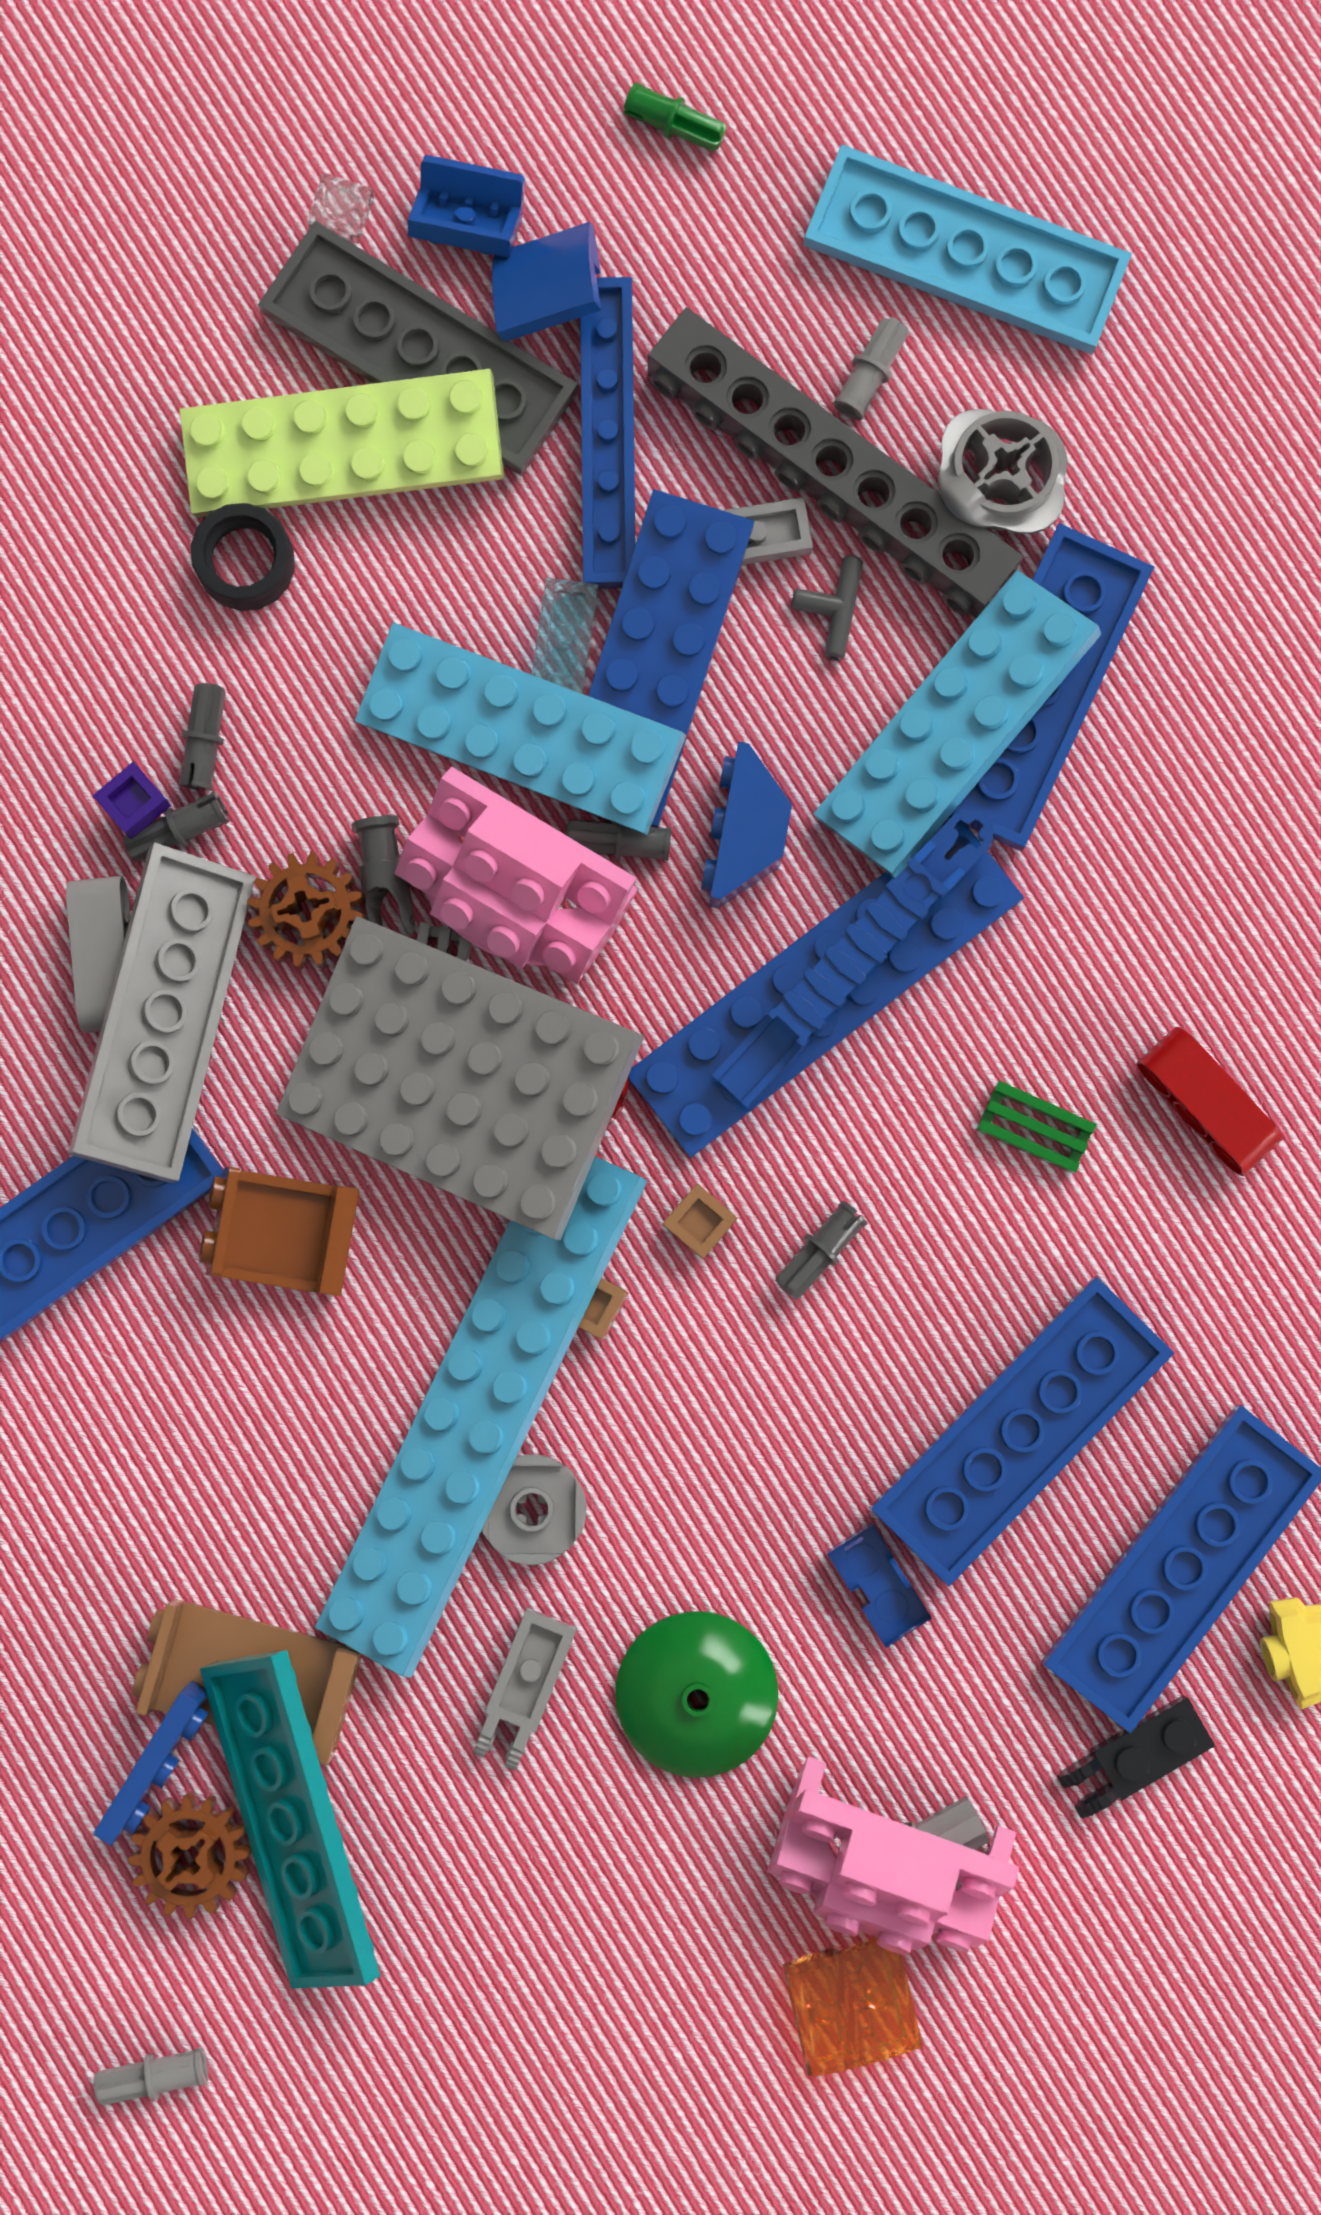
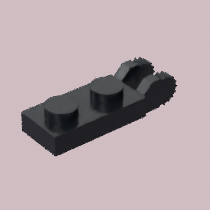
[1057,1695,1215,1819]

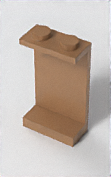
[132,1599,362,1765]

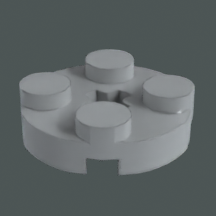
[481,1454,587,1565]

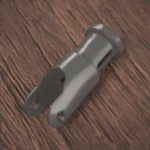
[351,815,415,934]

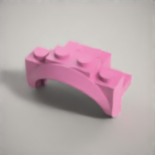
[394,766,638,984]
[767,1757,1020,1955]

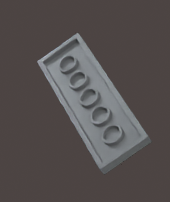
[68,842,256,1184]

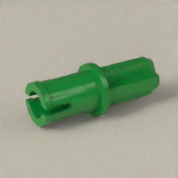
[623,82,727,151]

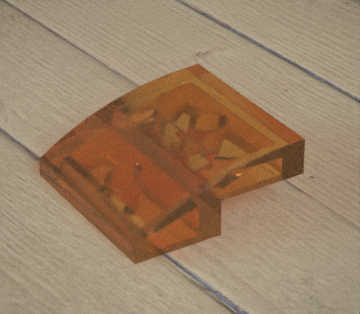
[782,1937,923,2077]

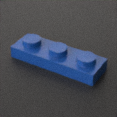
[93,1681,209,1846]

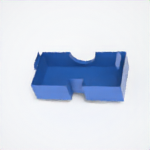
[826,1523,932,1648]

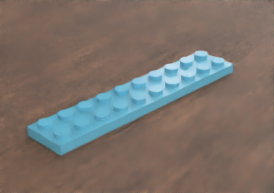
[315,1156,647,1678]

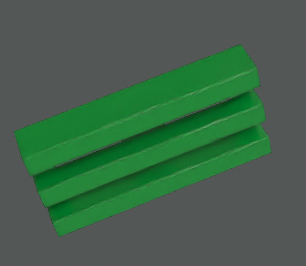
[976,1080,1097,1174]

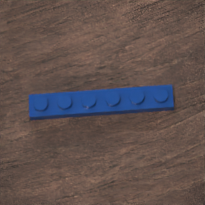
[580,277,635,589]

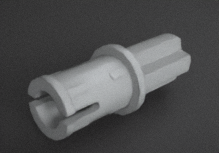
[834,317,908,421]
[94,2047,208,2105]

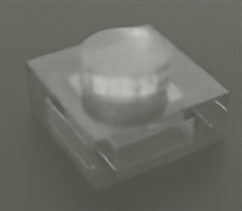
[307,173,374,244]

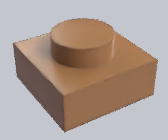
[662,1183,738,1260]
[578,1278,629,1340]

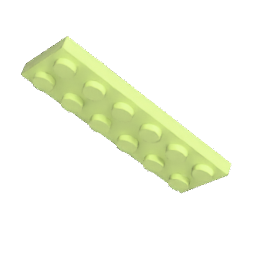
[180,369,504,518]

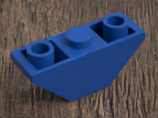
[701,742,792,908]

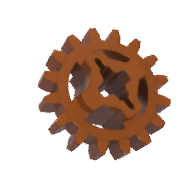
[247,852,365,970]
[128,1792,252,1919]

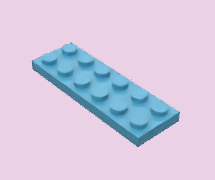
[803,144,1132,355]
[813,570,1101,879]
[355,622,686,835]

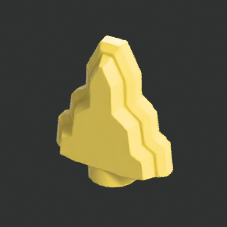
[1260,1597,1321,1709]

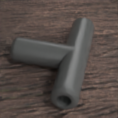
[791,555,863,661]

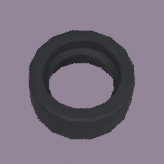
[190,503,295,611]

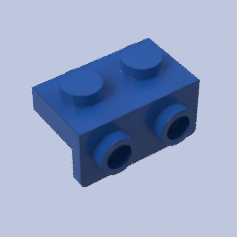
[408,155,525,258]

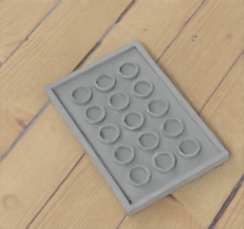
[276,916,644,1240]

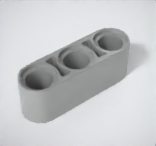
[66,876,131,1033]

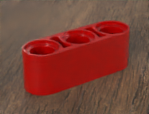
[1136,1027,1283,1176]

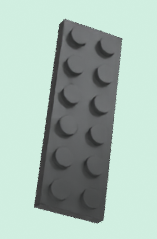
[258,221,578,476]

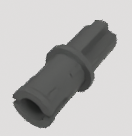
[178,683,226,791]
[123,791,230,862]
[565,819,671,861]
[775,1201,868,1299]

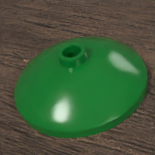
[615,1611,779,1778]

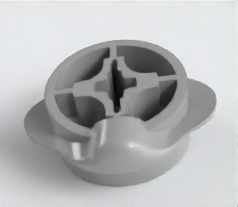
[938,409,1067,534]

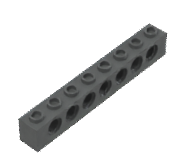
[648,307,1023,618]

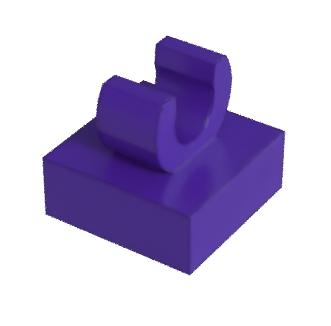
[93,762,172,840]

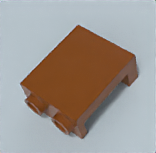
[199,1167,359,1296]

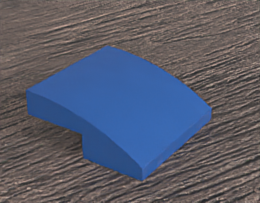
[492,221,602,342]

